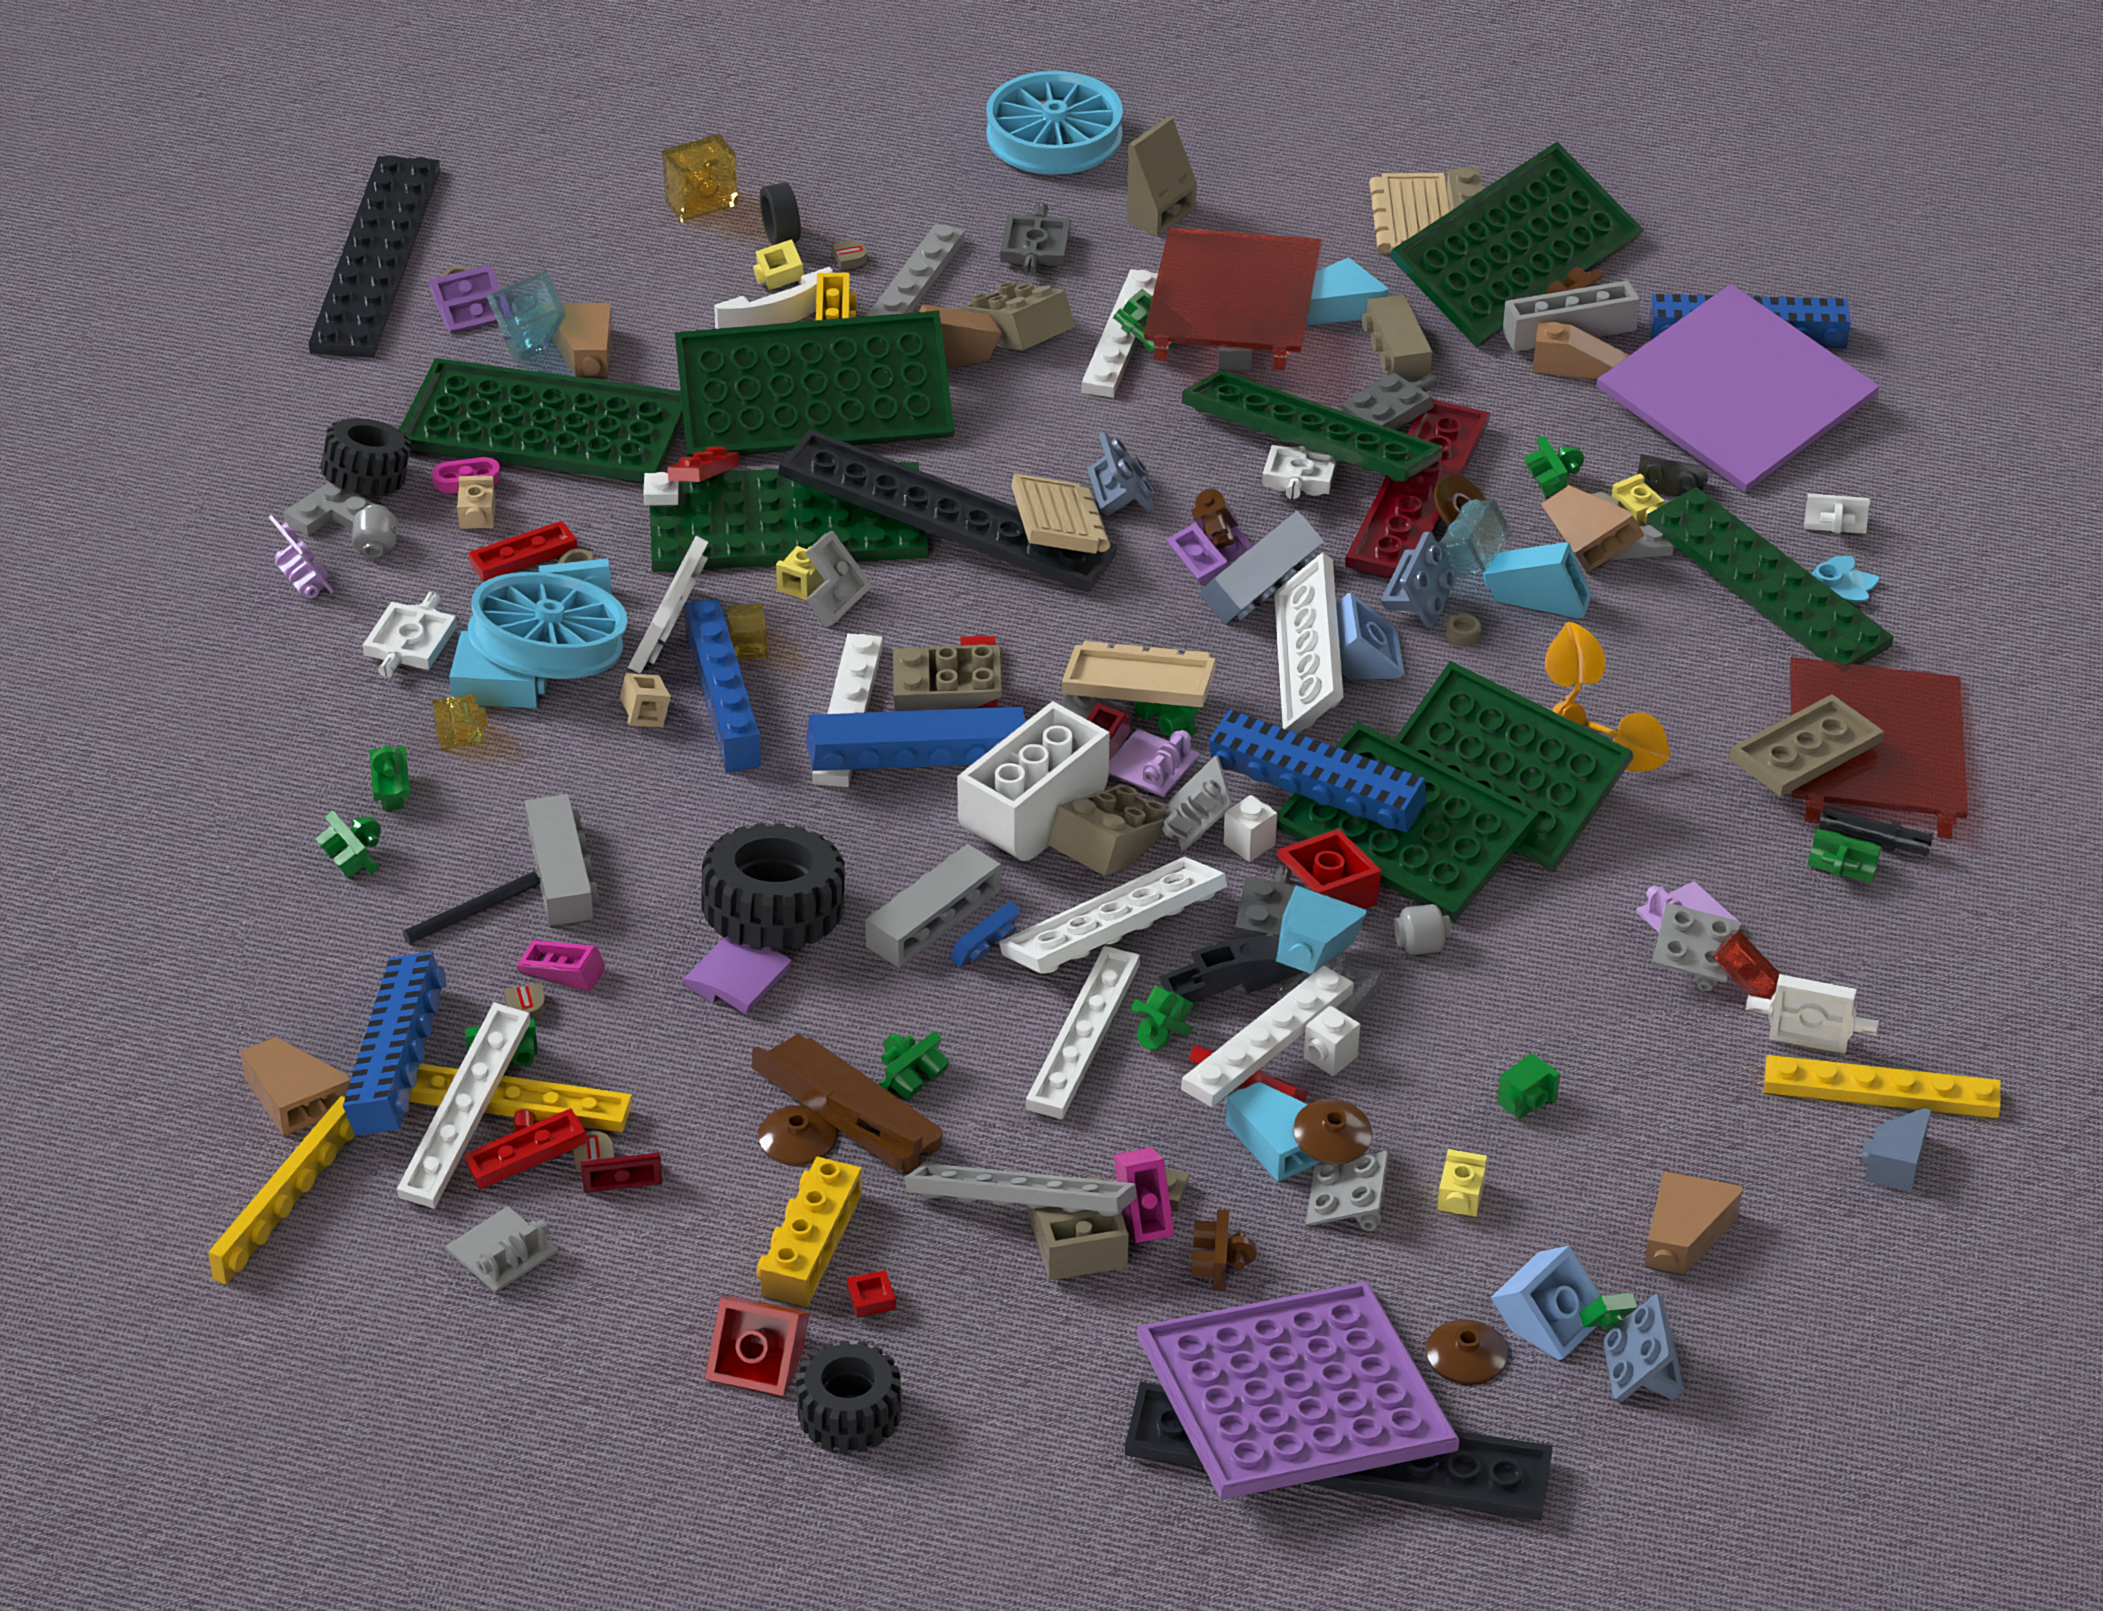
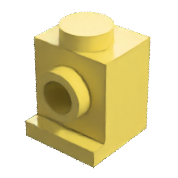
[753,239,804,291]
[1612,474,1664,526]
[776,546,825,600]
[1437,1149,1487,1217]

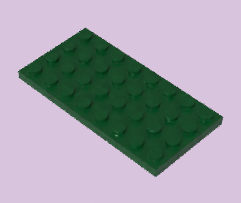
[1389,141,1644,348]
[674,310,955,457]
[399,358,683,483]
[650,462,928,572]

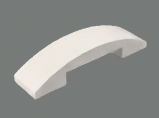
[714,267,833,329]

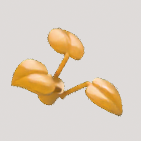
[1545,622,1671,772]

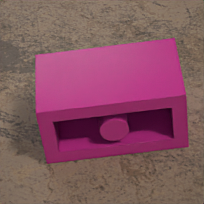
[1113,1147,1175,1243]

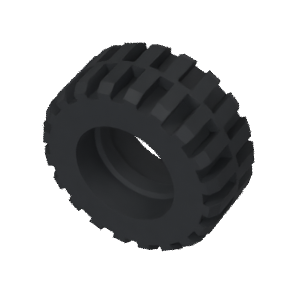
[701,823,846,951]

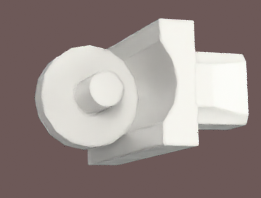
[1804,493,1870,534]

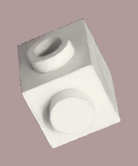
[1223,795,1277,862]
[1304,1005,1360,1076]

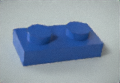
[950,901,1021,968]

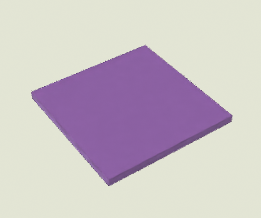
[1596,284,1880,493]
[1137,1281,1459,1500]

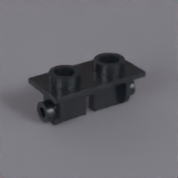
[1637,454,1709,496]

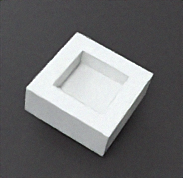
[643,472,679,505]

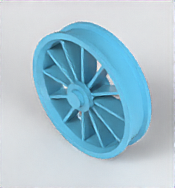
[986,71,1123,174]
[468,572,627,679]

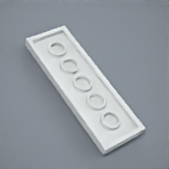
[1274,552,1343,734]
[999,856,1228,973]

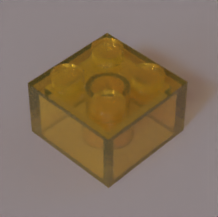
[662,134,738,222]

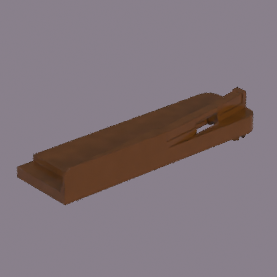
[752,1033,943,1174]

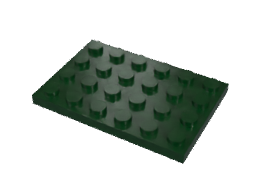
[1394,661,1634,872]
[1276,721,1539,922]

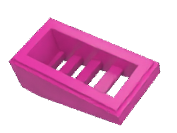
[516,940,605,991]

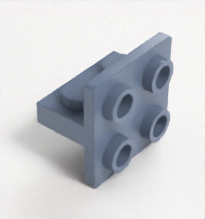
[1087,431,1155,517]
[1381,532,1456,628]
[1603,1294,1684,1402]

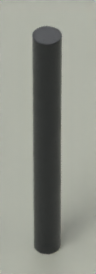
[403,871,540,944]

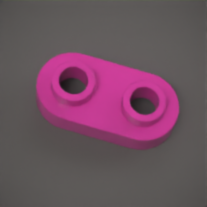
[432,457,501,494]

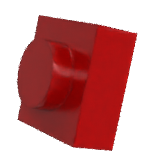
[846,1270,896,1318]

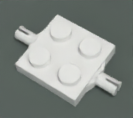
[1262,445,1338,499]
[363,592,457,677]
[1746,974,1879,1054]

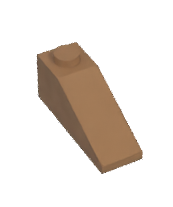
[1533,322,1630,379]

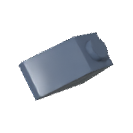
[1860,1108,1931,1191]

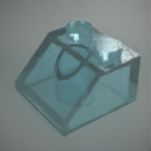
[486,271,566,363]
[1438,499,1512,577]

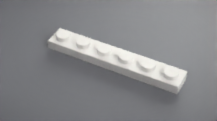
[1081,269,1162,398]
[812,633,883,787]
[1026,946,1140,1120]
[1181,966,1354,1107]
[397,1002,531,1209]

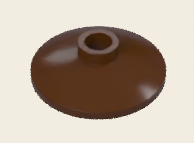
[1434,475,1491,537]
[1293,1099,1372,1164]
[758,1105,837,1165]
[1426,1319,1508,1385]

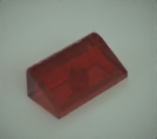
[1712,930,1780,1000]

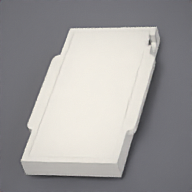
[628,536,708,674]

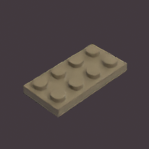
[1729,694,1884,797]

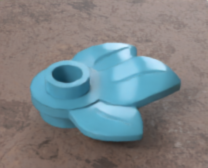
[1812,556,1879,603]

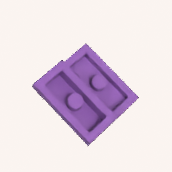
[429,265,512,333]
[1166,523,1253,583]
[683,936,792,1015]

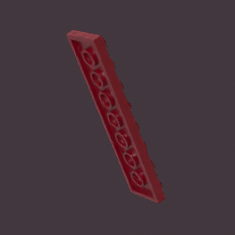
[1345,399,1490,578]

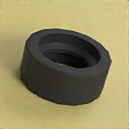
[760,182,801,245]

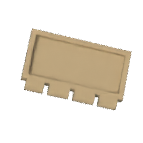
[1369,173,1450,254]
[1011,473,1110,554]
[1061,641,1215,708]

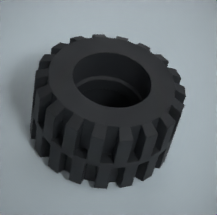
[320,418,411,495]
[796,1341,901,1453]

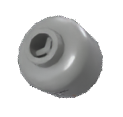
[351,505,398,558]
[1394,904,1452,955]

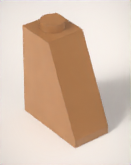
[545,303,613,377]
[919,304,1002,370]
[1541,485,1645,573]
[240,1037,351,1136]
[1644,1171,1743,1274]

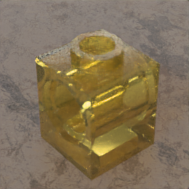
[727,603,768,659]
[432,694,488,750]

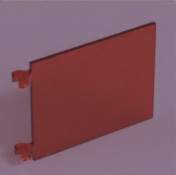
[1144,227,1322,370]
[1789,657,1968,839]

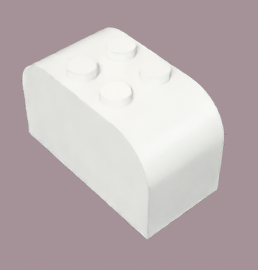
[957,701,1109,861]

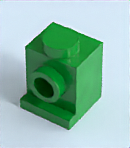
[1497,1053,1560,1119]

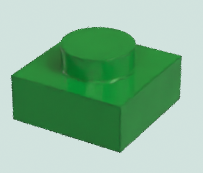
[1579,1293,1638,1330]

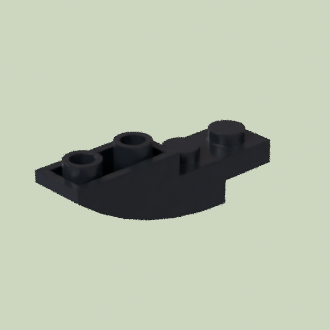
[1159,936,1305,1003]

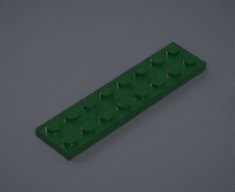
[1182,370,1442,482]
[1646,487,1894,675]

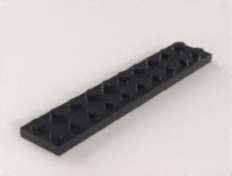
[309,155,440,358]
[778,429,1118,593]
[1125,1382,1553,1521]

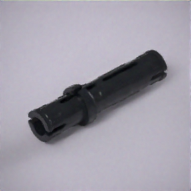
[1819,806,1933,857]

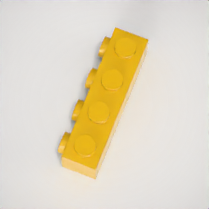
[816,273,857,320]
[756,1156,862,1308]

